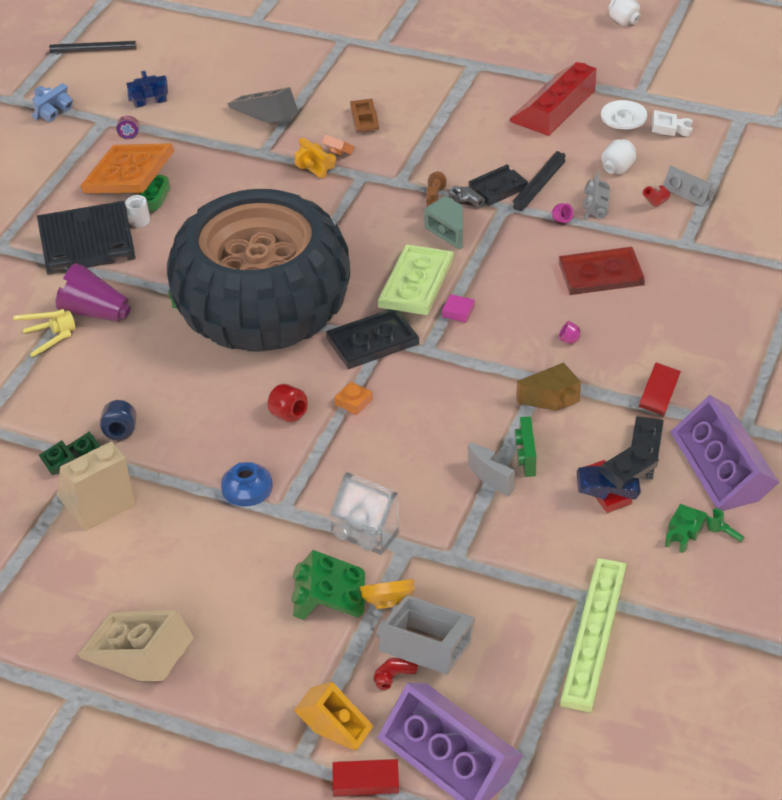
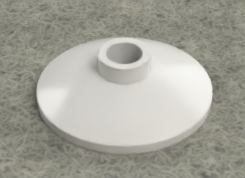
[601,100,647,130]

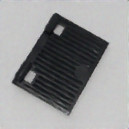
[37,201,136,274]

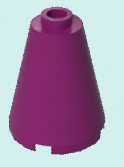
[55,263,131,322]

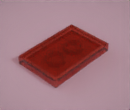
[558,247,645,295]

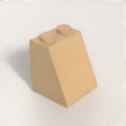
[57,441,135,531]

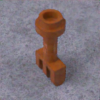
[426,171,447,207]

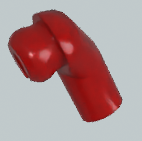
[642,185,670,207]

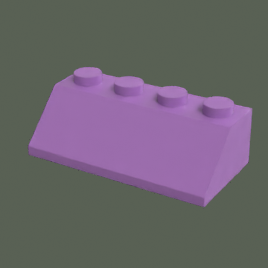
[671,395,779,511]
[377,683,523,800]

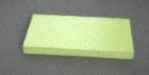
[378,244,454,315]

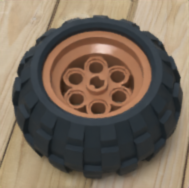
[167,189,350,352]

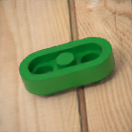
[138,175,170,212]

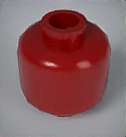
[267,384,308,422]

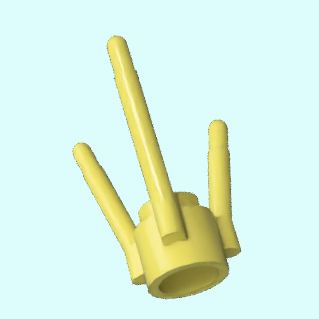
[13,309,75,357]

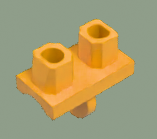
[294,137,336,178]

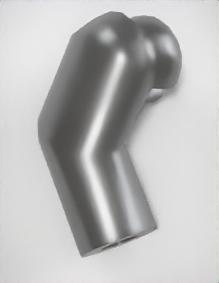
[449,186,485,208]

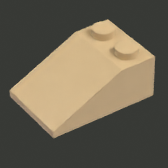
[78,610,194,681]

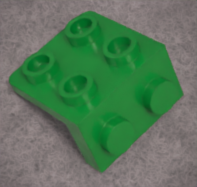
[291,550,365,620]

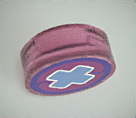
[116,115,140,140]

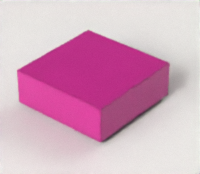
[442,294,475,322]

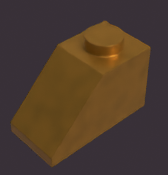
[516,362,581,411]

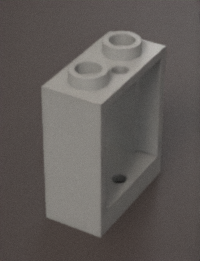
[377,595,475,675]

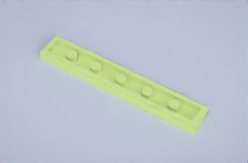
[560,558,626,713]

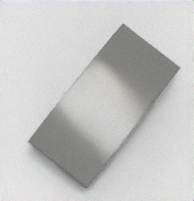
[468,442,515,497]

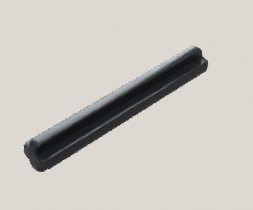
[512,151,566,211]

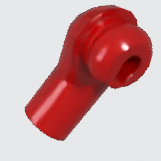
[373,658,418,690]

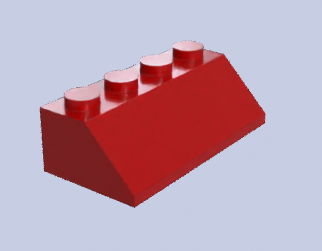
[510,62,597,136]

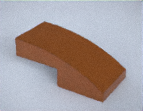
[350,99,379,133]

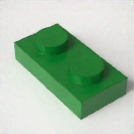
[514,416,537,477]

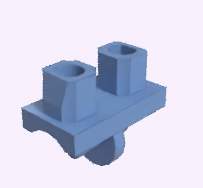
[32,83,73,123]

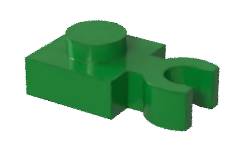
[665,504,707,553]

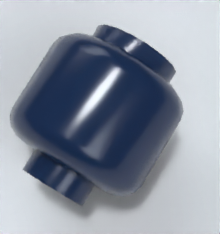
[100,400,137,441]

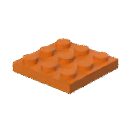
[80,143,174,194]

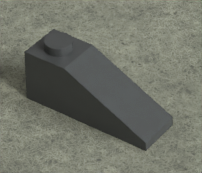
[227,87,299,125]

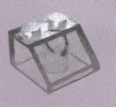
[330,472,399,555]

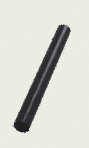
[49,41,137,53]

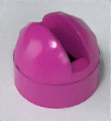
[551,203,573,223]
[558,321,580,344]

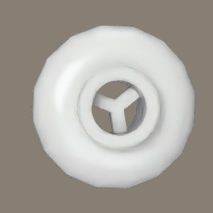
[608,0,641,27]
[601,139,637,175]

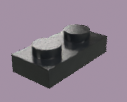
[599,442,659,490]

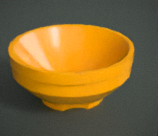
[360,579,415,609]

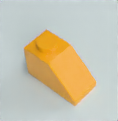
[294,681,373,751]

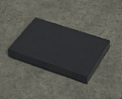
[326,309,419,369]

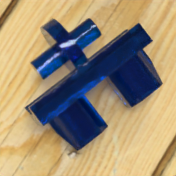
[126,70,168,108]

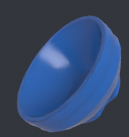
[221,462,273,507]

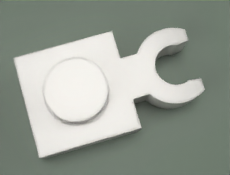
[652,110,693,137]

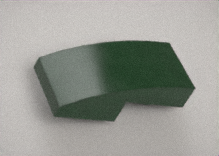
[39,431,101,475]

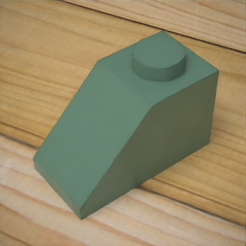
[424,196,463,250]

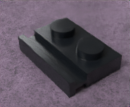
[469,164,528,206]

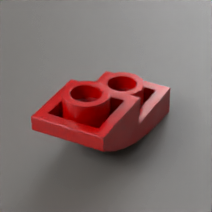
[638,362,681,416]

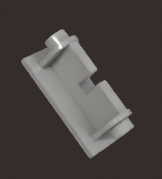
[663,165,715,206]
[583,172,610,220]

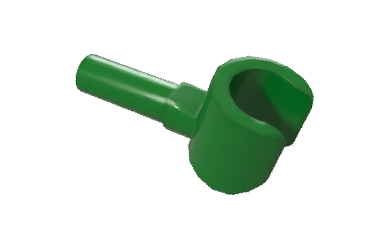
[706,508,745,543]

